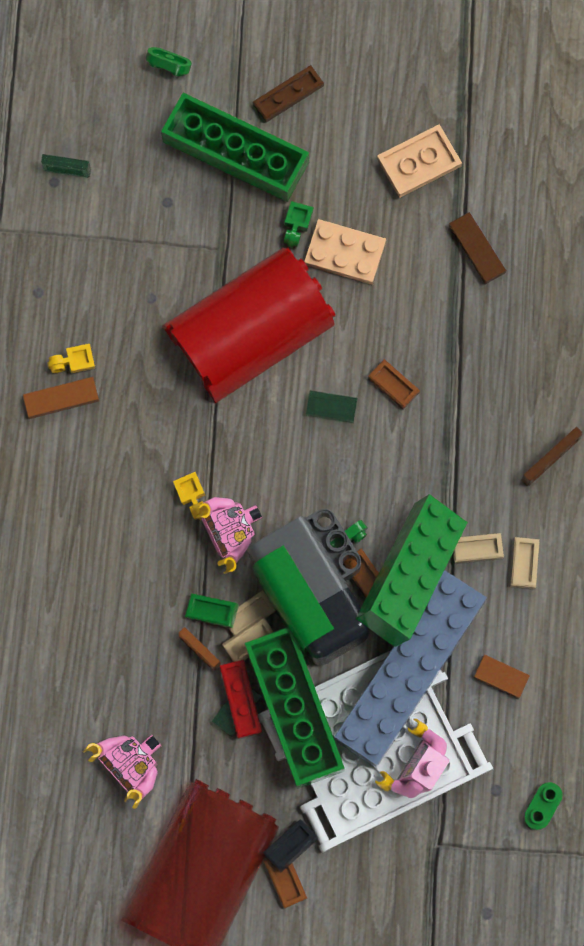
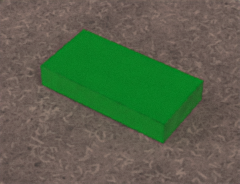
[185,593,239,629]

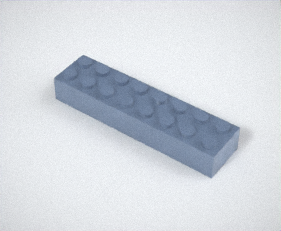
[334,570,487,768]

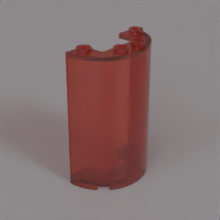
[121,779,279,946]

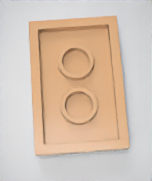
[377,124,462,198]
[304,219,386,285]

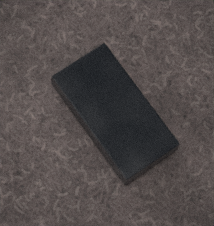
[263,819,318,873]

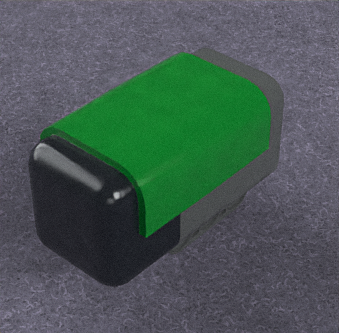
[248,509,370,665]

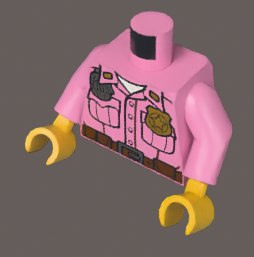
[192,497,262,574]
[375,719,449,798]
[83,735,161,809]

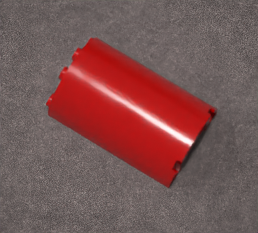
[162,248,336,404]

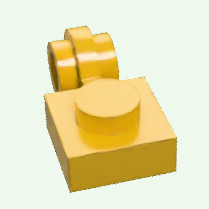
[47,344,95,374]
[173,472,206,520]

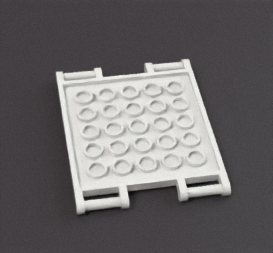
[258,650,493,853]

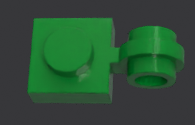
[284,201,314,248]

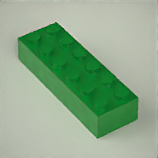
[161,92,309,202]
[356,494,468,647]
[245,627,345,789]

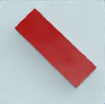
[220,659,262,739]

